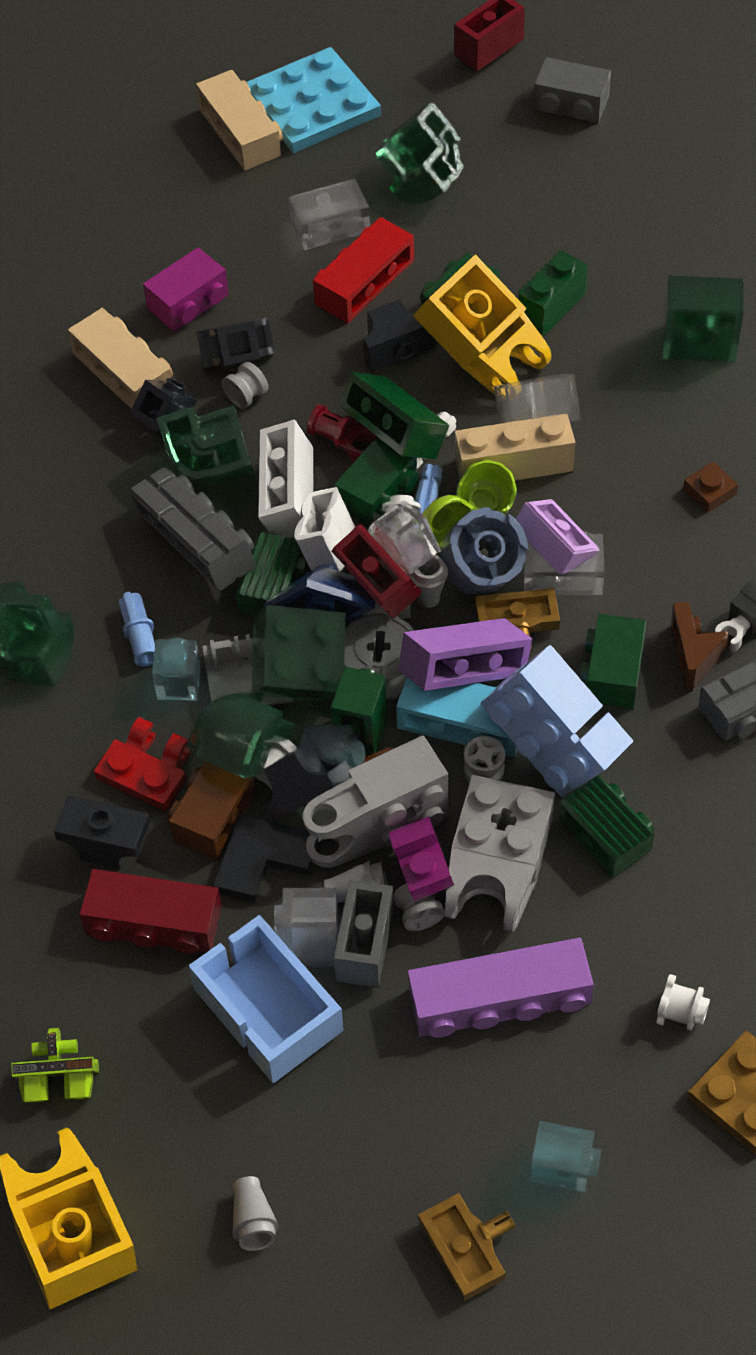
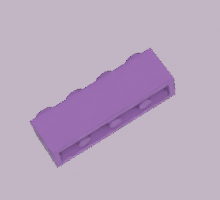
[408,937,594,1038]

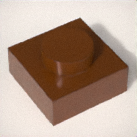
[683,461,739,513]

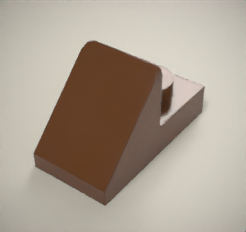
[670,601,729,692]

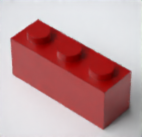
[313,217,415,324]

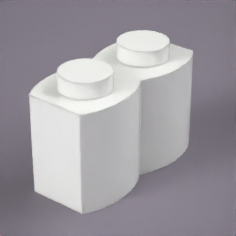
[294,487,355,572]

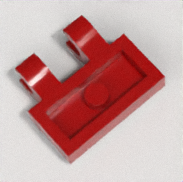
[93,717,191,812]

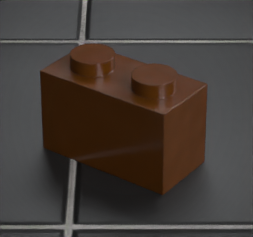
[168,755,256,860]

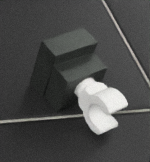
[715,581,756,652]

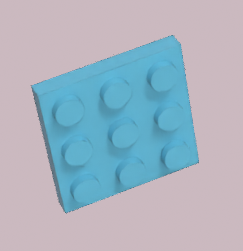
[246,47,381,153]

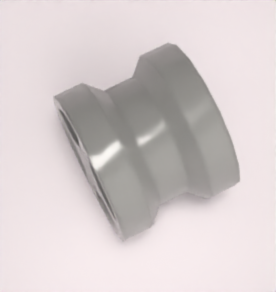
[222,362,268,409]
[464,736,505,783]
[393,883,445,931]

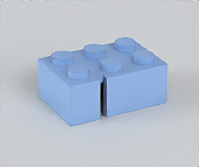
[480,645,633,798]
[188,915,344,1083]

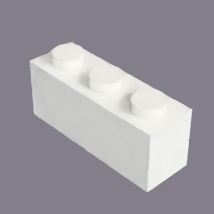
[258,419,313,539]

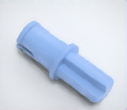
[119,592,160,667]

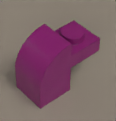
[388,817,455,901]

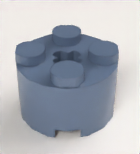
[439,507,528,595]

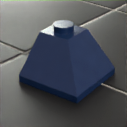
[263,565,375,632]

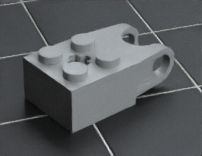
[303,735,448,868]
[445,775,555,932]

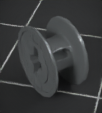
[338,613,414,701]

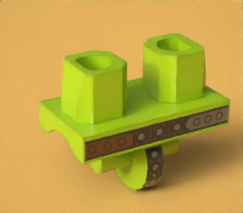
[11,1028,99,1103]

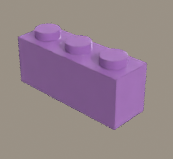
[398,618,532,691]

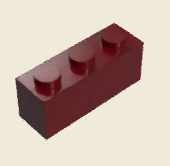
[79,869,222,954]

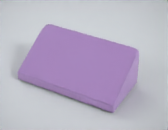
[516,499,600,574]

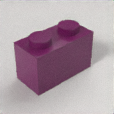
[143,247,229,331]

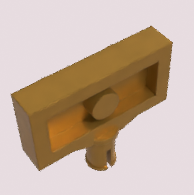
[475,588,560,653]
[418,1193,516,1302]

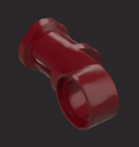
[307,404,377,462]

